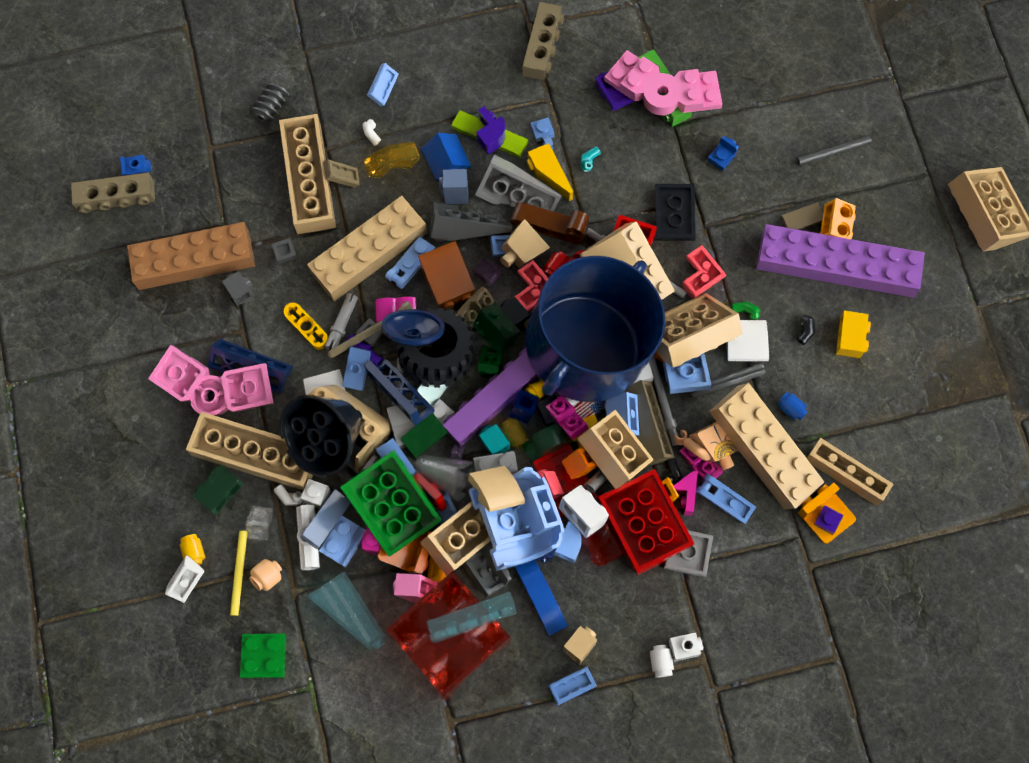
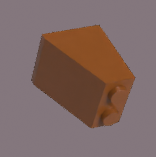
[418,241,475,311]

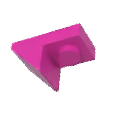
[674,471,698,516]

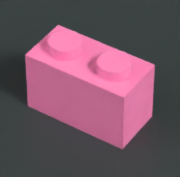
[393,573,437,604]

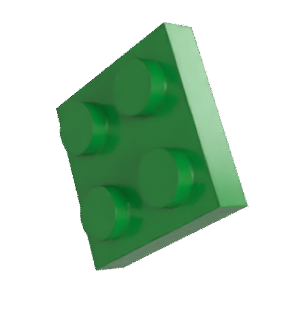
[240,634,286,678]

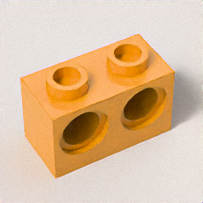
[820,198,856,239]

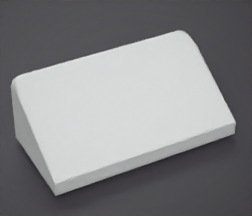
[165,555,204,603]

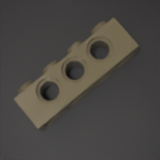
[523,2,564,80]
[71,172,155,213]

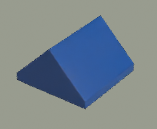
[421,133,472,182]

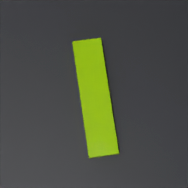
[451,110,528,158]

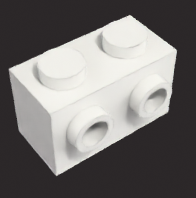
[558,485,609,538]

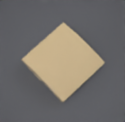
[468,466,525,512]

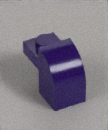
[476,106,505,155]

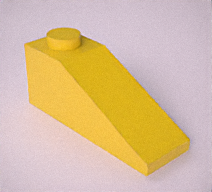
[526,143,573,201]

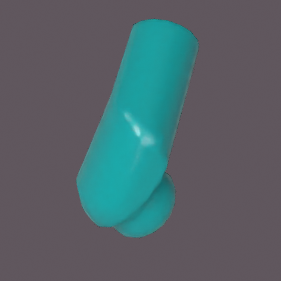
[580,146,601,172]

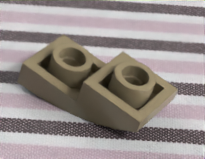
[456,287,495,328]

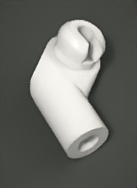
[362,119,381,146]

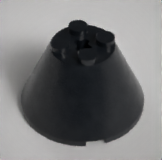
[280,395,363,477]

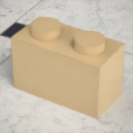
[563,626,597,665]

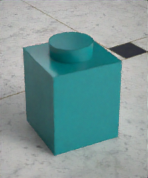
[479,424,510,455]

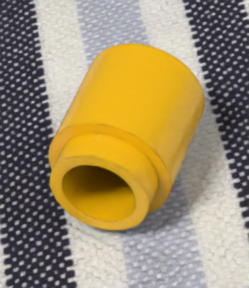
[179,534,206,565]

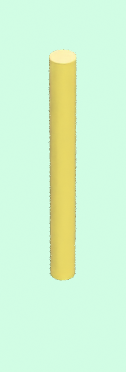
[230,531,247,616]

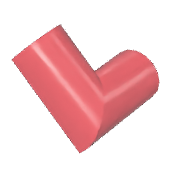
[682,245,726,299]
[515,260,548,312]

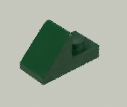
[478,346,504,378]

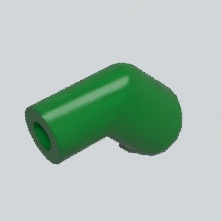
[731,301,761,320]

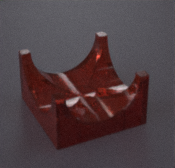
[386,571,511,700]

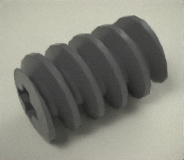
[250,83,290,126]

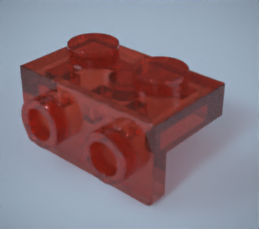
[579,520,626,567]

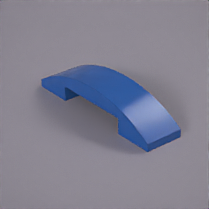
[514,559,568,636]

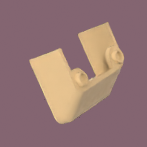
[308,385,392,473]

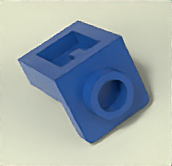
[707,136,739,171]

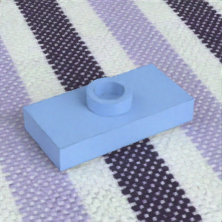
[367,63,399,106]

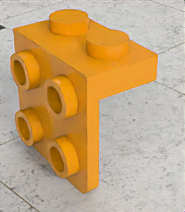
[798,483,856,544]

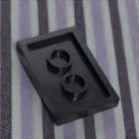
[655,184,696,241]

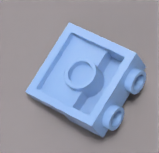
[663,353,711,394]

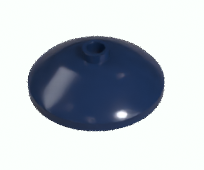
[382,309,444,347]

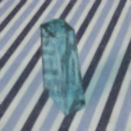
[308,572,387,650]

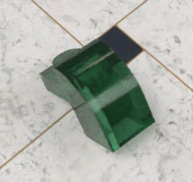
[522,424,573,463]

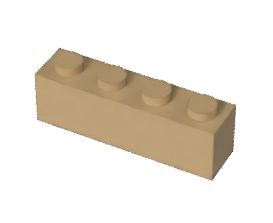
[807,438,893,506]

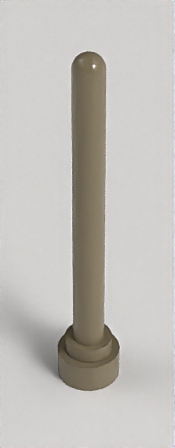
[328,301,413,358]

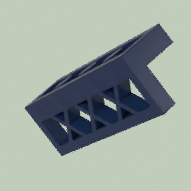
[208,339,293,394]
[364,359,435,426]

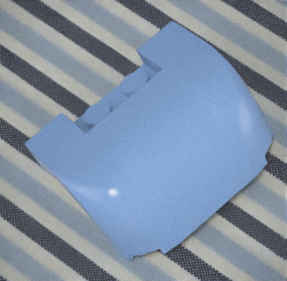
[468,467,564,571]

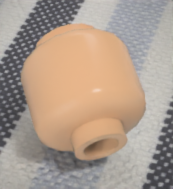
[249,559,282,591]

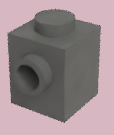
[222,271,255,306]

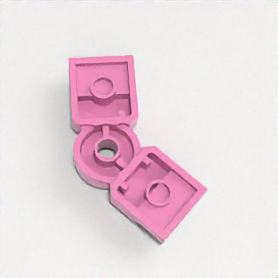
[604,50,722,115]
[148,345,274,416]

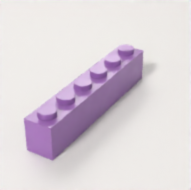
[443,348,538,448]

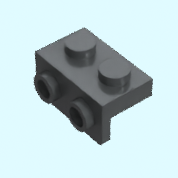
[462,545,511,598]

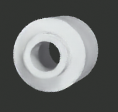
[650,645,674,678]

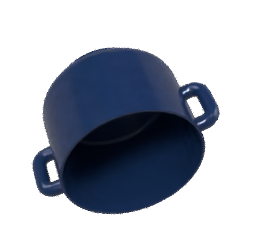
[525,256,665,402]

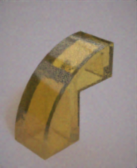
[364,142,420,178]

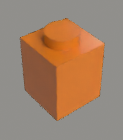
[562,448,597,479]

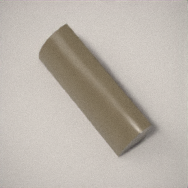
[624,380,675,466]

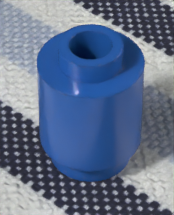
[777,391,808,421]

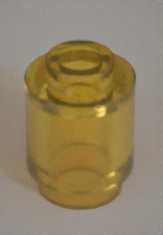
[500,418,529,449]

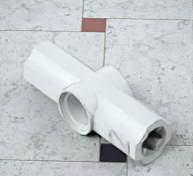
[296,505,320,570]

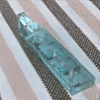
[427,592,518,643]

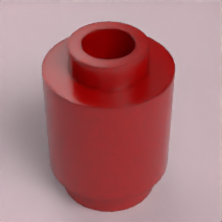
[543,251,569,278]

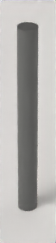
[797,136,872,165]

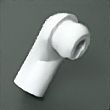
[274,485,303,506]

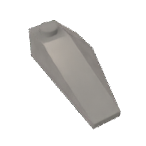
[475,155,562,212]

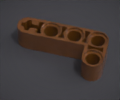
[510,202,589,244]

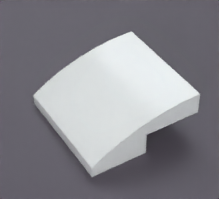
[726,320,769,361]

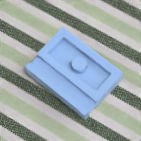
[319,516,366,568]

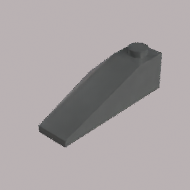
[430,202,513,242]

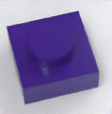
[814,505,844,535]

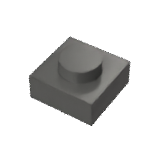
[272,238,297,264]

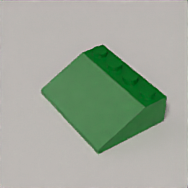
[340,449,442,557]

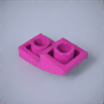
[546,396,589,440]
[679,447,723,481]

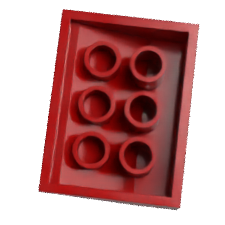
[598,469,695,576]

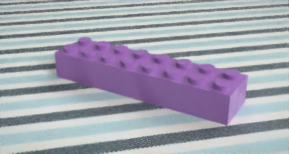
[756,224,925,298]

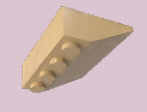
[948,167,1029,252]
[579,221,675,300]
[656,293,742,367]

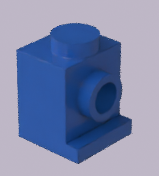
[120,155,152,176]

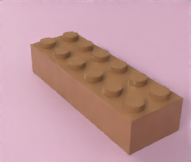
[127,222,255,290]

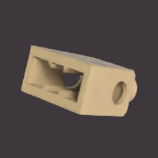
[500,219,550,268]

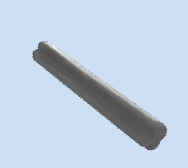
[688,363,765,398]

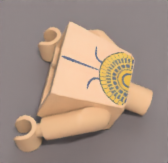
[674,422,738,470]

